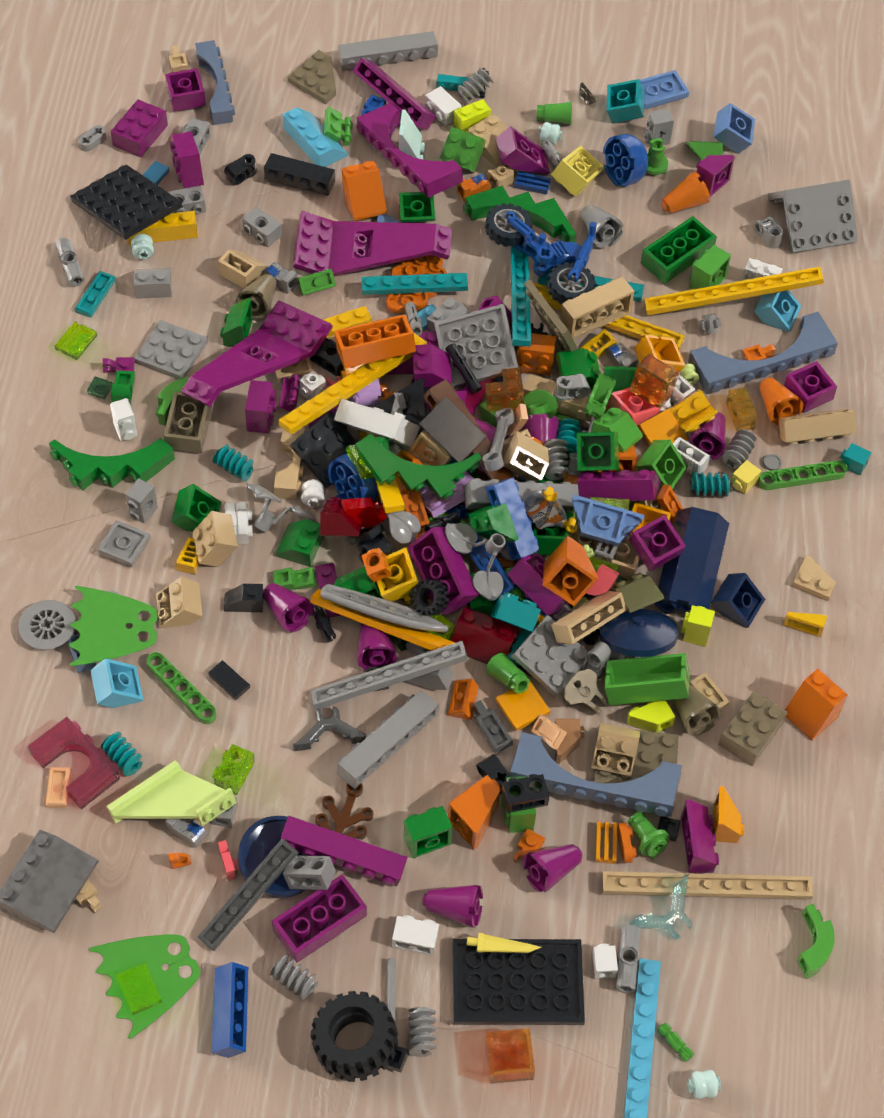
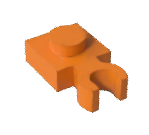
[514,828,546,863]

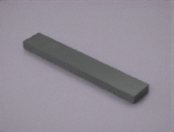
[198,838,299,951]

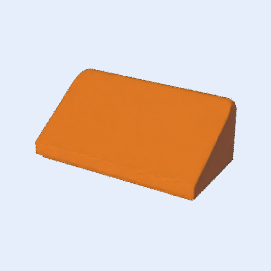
[448,678,479,720]

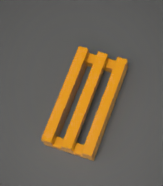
[595,821,617,864]

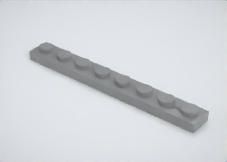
[311,641,468,710]

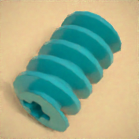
[556,418,581,460]
[212,444,254,482]
[690,472,730,497]
[100,731,143,776]

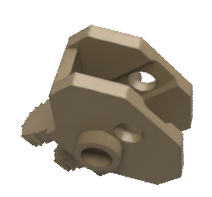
[563,669,608,715]

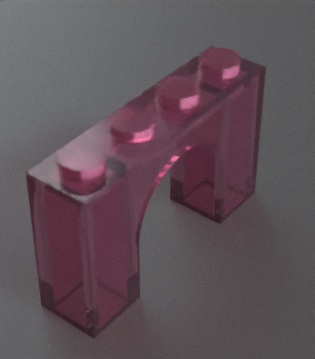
[28,717,120,810]

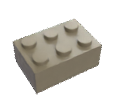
[163,391,212,453]
[718,691,788,766]

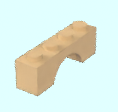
[274,428,305,500]

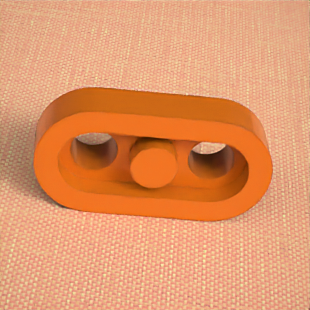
[617,823,636,863]

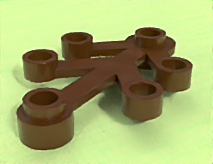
[315,783,374,840]

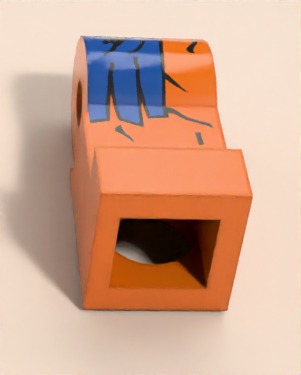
[457,174,491,202]

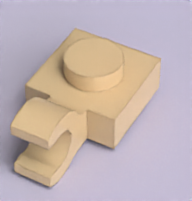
[169,45,189,72]
[75,880,102,912]

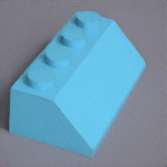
[283,107,348,167]

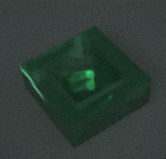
[87,376,112,400]

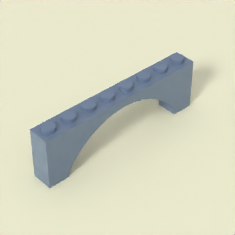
[688,312,838,394]
[510,732,682,817]

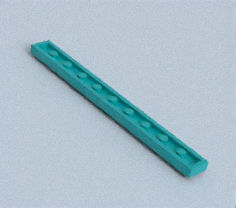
[510,246,531,347]

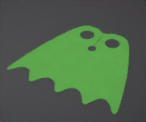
[69,586,158,666]
[89,934,201,1039]

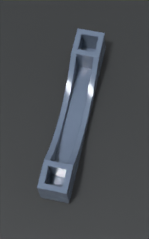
[195,40,235,125]

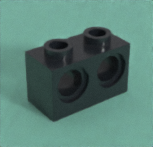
[502,774,550,814]

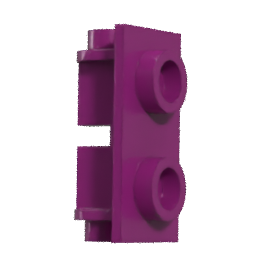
[279,374,300,412]

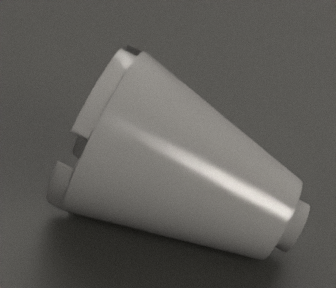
[581,204,623,248]

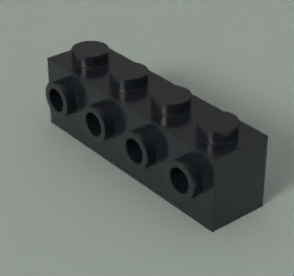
[264,153,335,196]

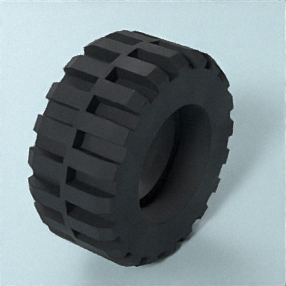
[311,991,398,1082]

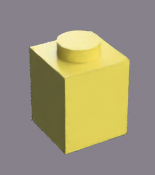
[730,460,761,494]

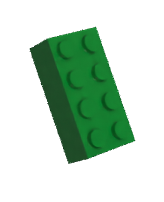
[641,216,717,284]

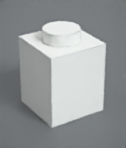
[592,944,618,979]

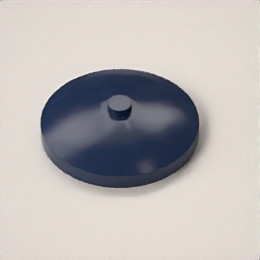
[599,609,678,657]
[238,816,306,898]

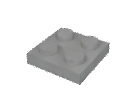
[98,520,151,567]

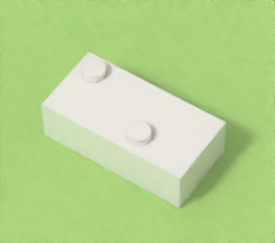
[334,399,420,447]

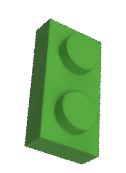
[297,269,336,295]

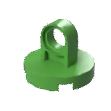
[521,389,558,419]

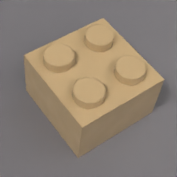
[193,511,238,567]

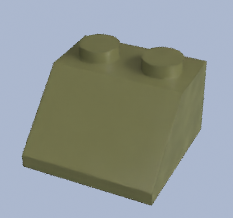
[609,573,664,613]

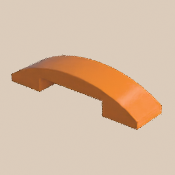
[395,475,430,540]

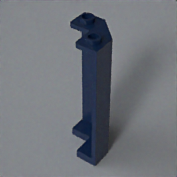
[654,507,729,615]

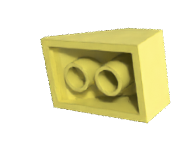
[551,145,605,197]

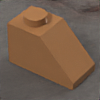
[555,719,584,764]

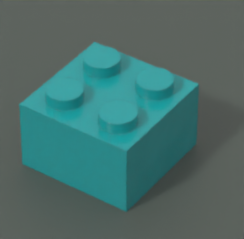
[607,79,645,123]
[490,593,541,632]

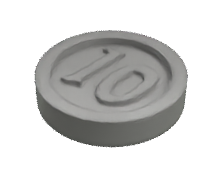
[763,454,782,471]

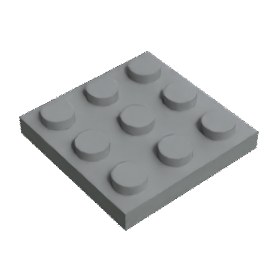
[134,320,208,379]
[511,615,589,697]

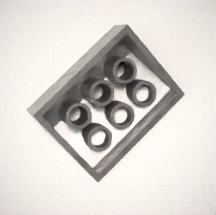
[0,830,99,933]

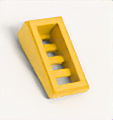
[580,329,617,358]
[176,537,199,574]
[783,612,827,637]

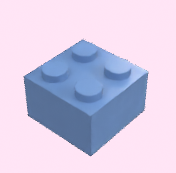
[713,103,755,154]

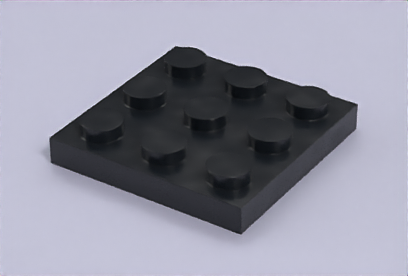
[289,411,358,488]

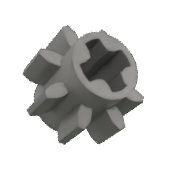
[698,314,721,334]

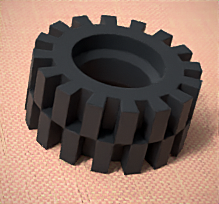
[411,580,449,616]

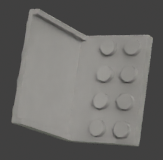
[768,180,858,253]

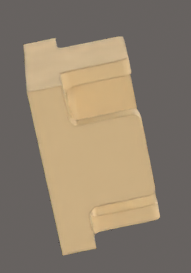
[408,430,453,466]

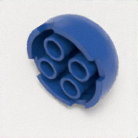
[603,134,648,187]
[328,453,379,501]

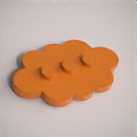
[385,255,447,314]

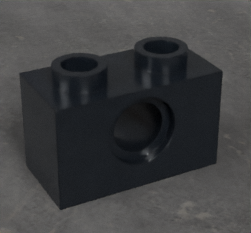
[310,338,343,377]

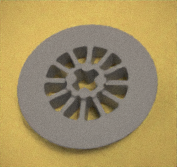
[18,600,76,650]

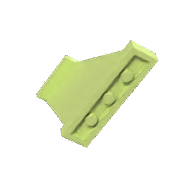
[107,760,237,826]

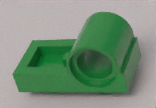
[111,370,136,405]

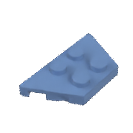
[572,494,645,546]

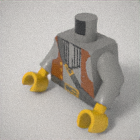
[523,483,578,533]

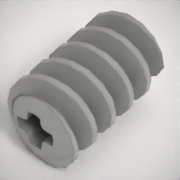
[458,68,493,105]
[722,429,756,470]
[544,439,569,480]
[270,954,318,1000]
[408,1007,436,1057]

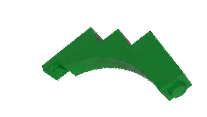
[463,186,576,242]

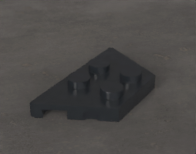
[372,378,427,417]

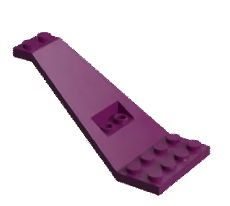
[293,211,452,276]
[181,300,333,407]

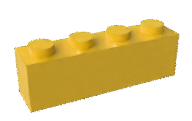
[128,211,198,245]

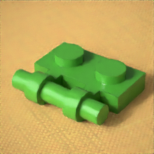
[323,107,353,146]

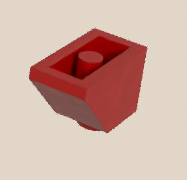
[341,497,387,528]

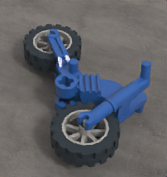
[485,203,597,305]

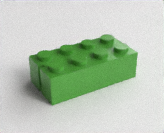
[605,653,690,706]

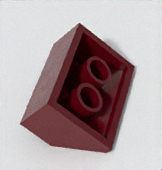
[320,497,363,536]
[451,607,519,665]

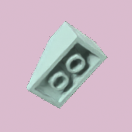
[399,110,425,159]

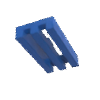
[514,171,551,194]

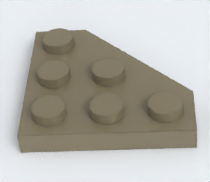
[288,50,336,104]

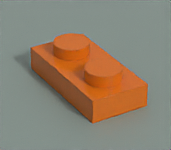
[656,485,683,524]

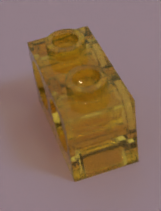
[726,387,758,431]

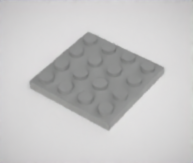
[434,304,519,389]

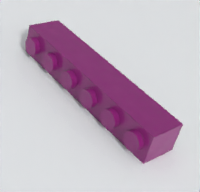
[353,57,436,130]
[280,815,408,887]

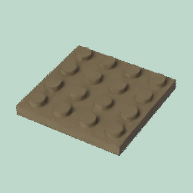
[524,280,578,352]
[592,726,679,811]

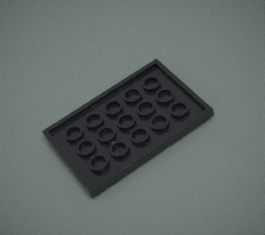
[70,164,183,240]
[453,939,585,1025]

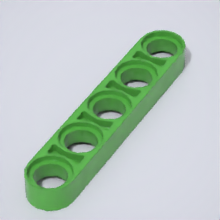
[758,460,847,490]
[147,652,217,724]

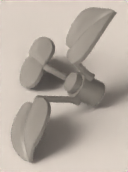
[246,483,318,532]
[388,511,466,599]
[445,523,518,601]

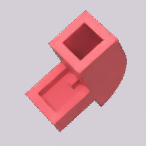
[586,564,620,595]

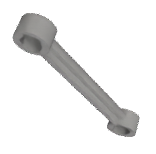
[482,408,515,471]

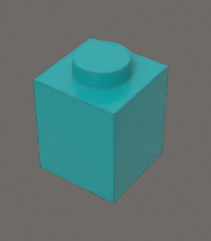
[840,443,872,475]

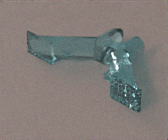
[629,874,692,939]

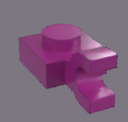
[103,357,134,373]

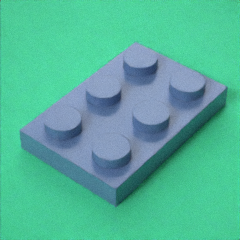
[640,70,689,109]

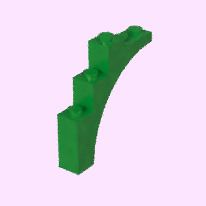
[354,434,482,501]
[49,438,175,490]

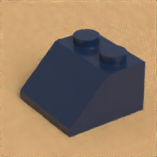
[711,573,766,628]

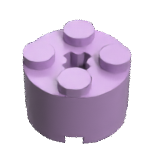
[352,379,381,407]

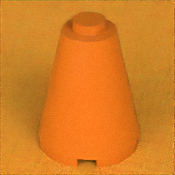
[661,171,710,214]
[759,378,803,426]

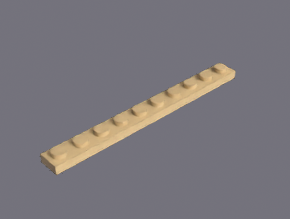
[602,871,813,899]

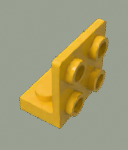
[669,389,718,432]

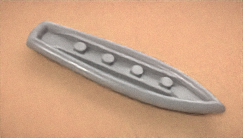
[321,584,448,632]

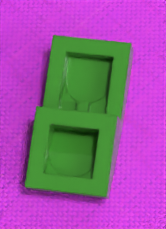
[273,567,316,590]

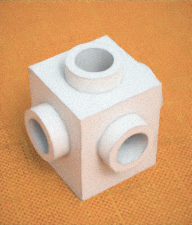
[300,370,326,401]

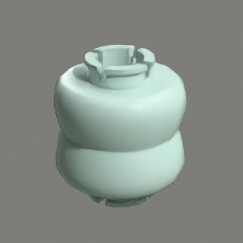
[537,122,563,145]
[131,234,154,260]
[688,1070,721,1099]

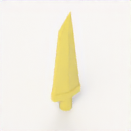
[467,933,541,953]

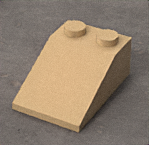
[468,114,508,168]

